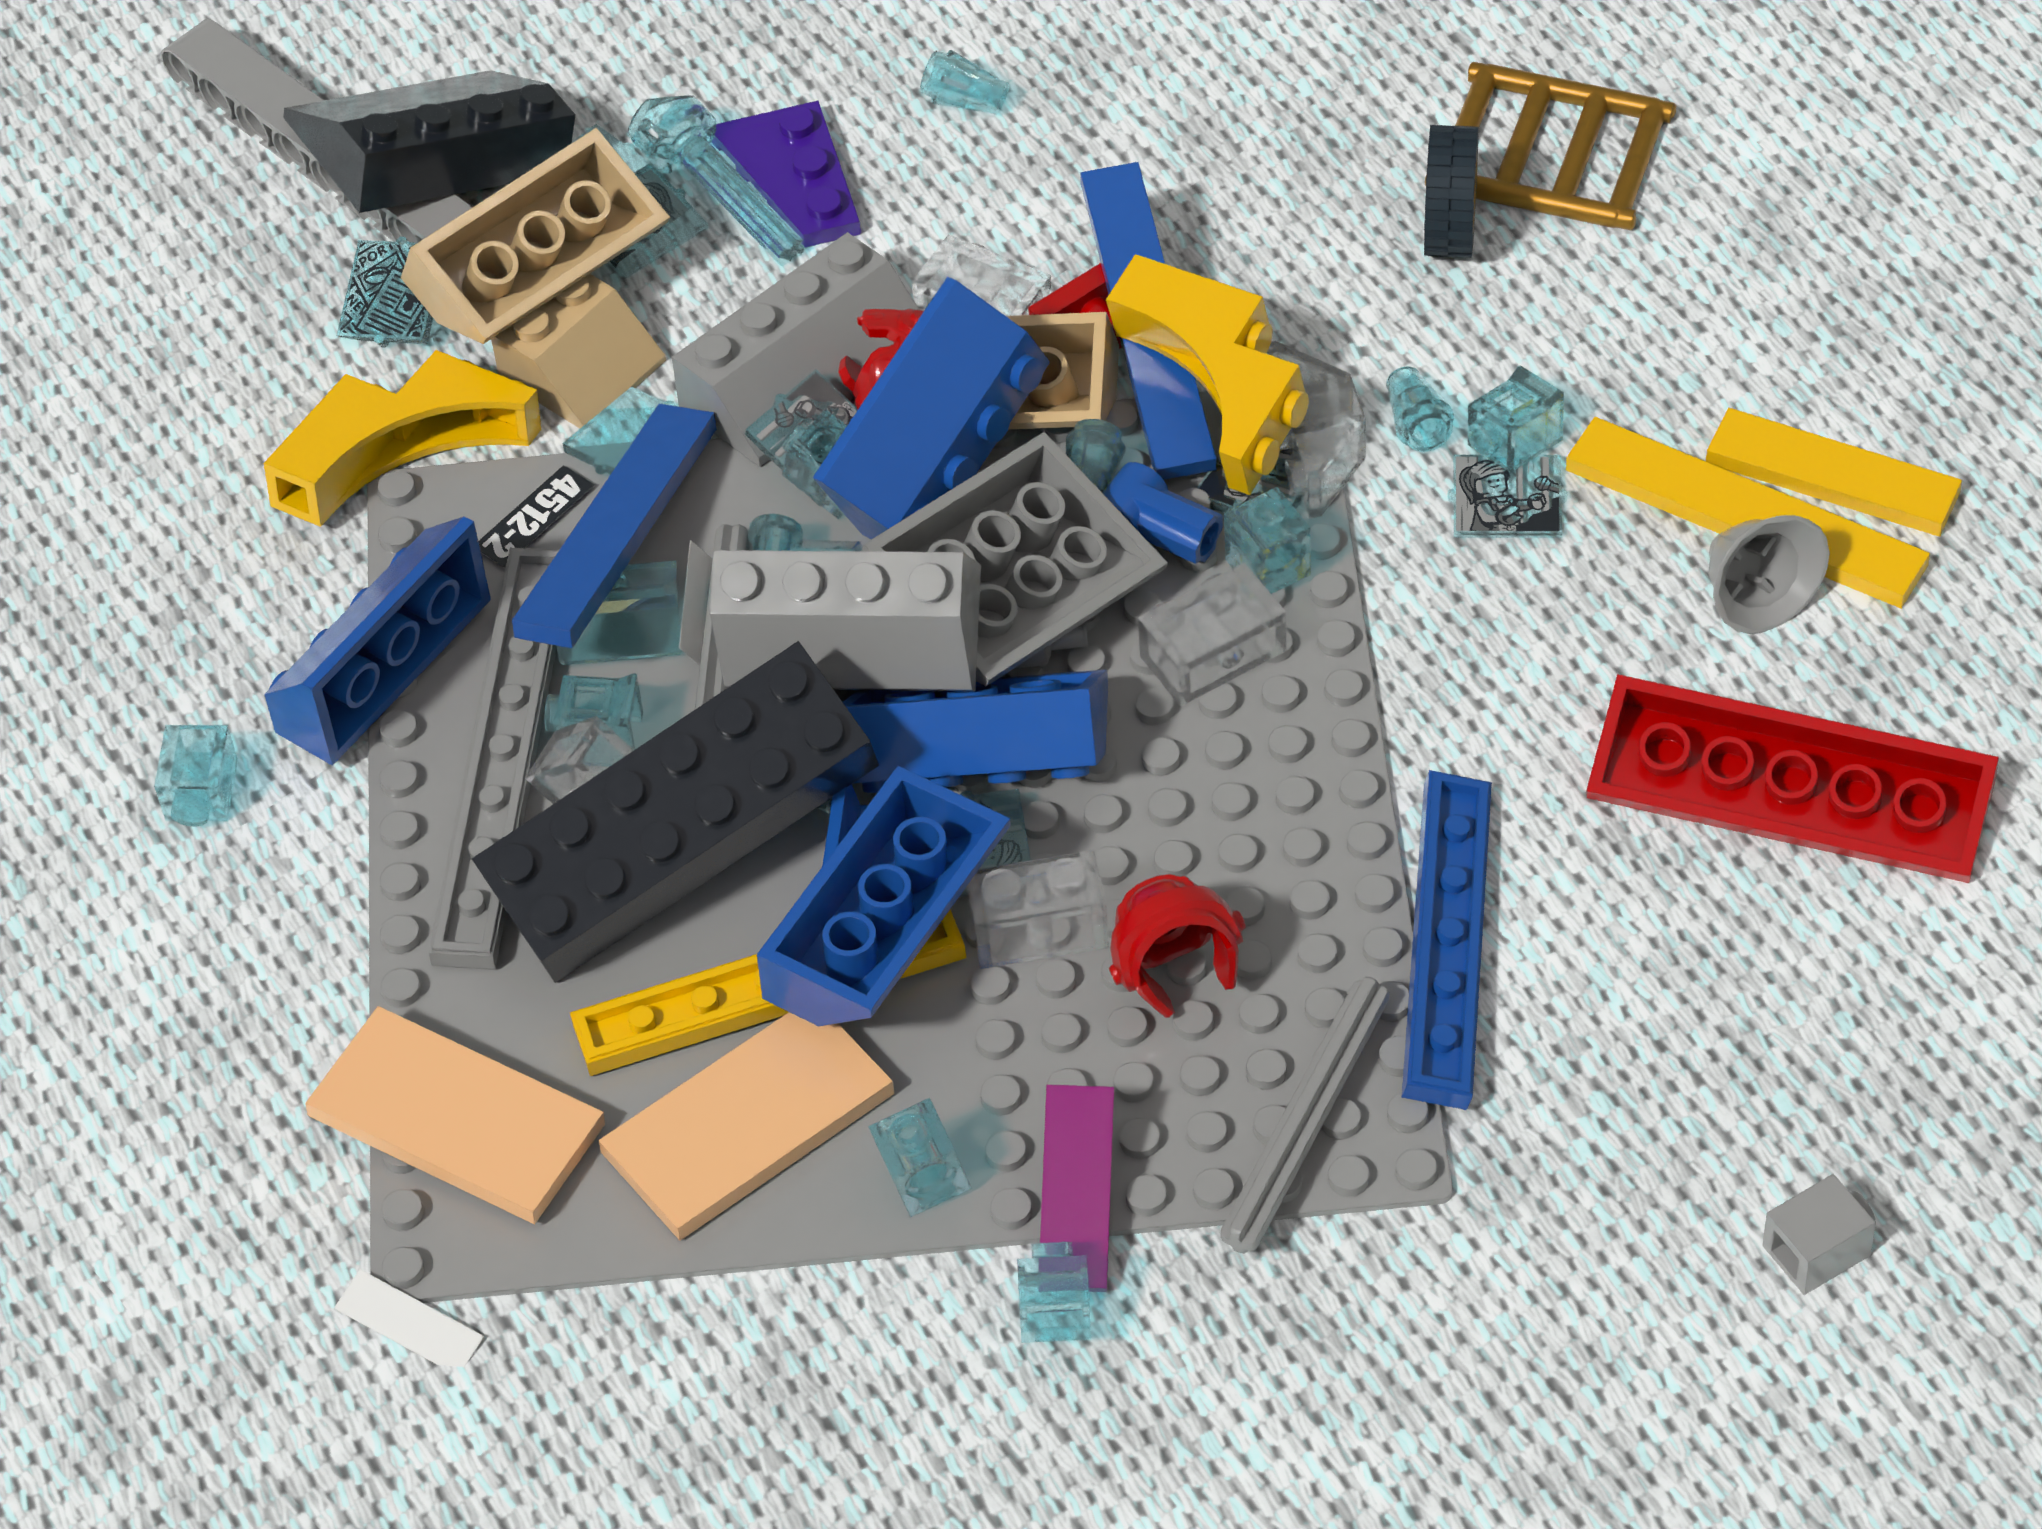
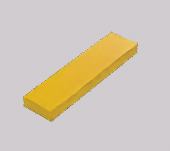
[1706,407,1962,537]

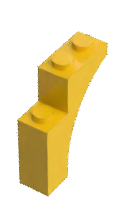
[1106,254,1309,495]
[263,350,541,527]

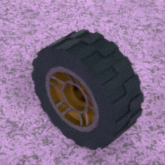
[1424,125,1479,258]

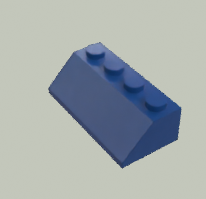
[812,276,1050,540]
[264,516,491,766]
[843,669,1108,793]
[757,766,1011,1027]

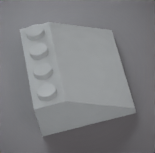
[861,432,1168,687]

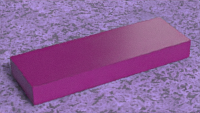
[1038,1084,1114,1292]

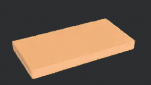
[305,1006,605,1225]
[598,1012,894,1241]

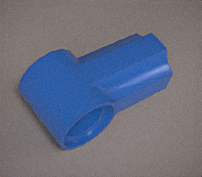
[1103,462,1223,564]

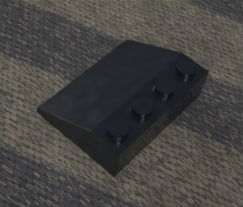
[283,70,576,213]

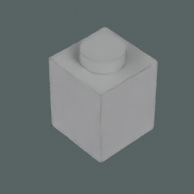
[1762,1174,1876,1295]

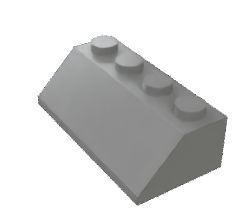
[672,232,920,467]
[710,550,981,692]

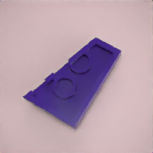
[707,100,861,248]

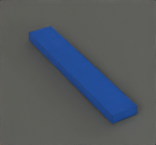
[1080,162,1216,480]
[512,403,717,648]
[1401,770,1492,1110]

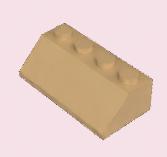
[401,128,670,344]

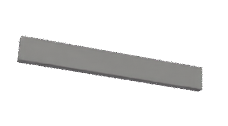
[429,547,559,970]

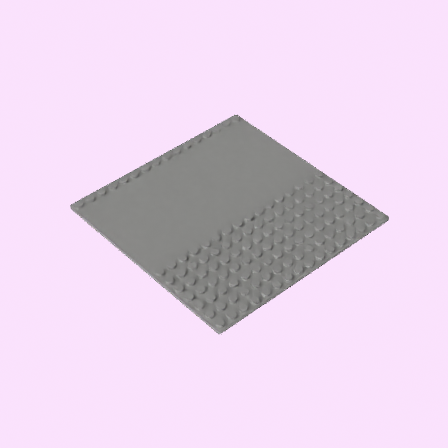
[367,381,1453,1303]

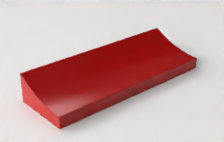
[1586,674,1999,883]

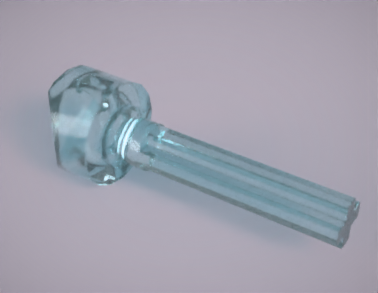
[628,95,805,266]

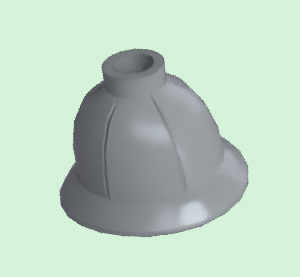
[1708,515,1830,634]

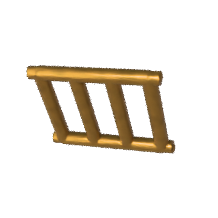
[1425,62,1676,231]

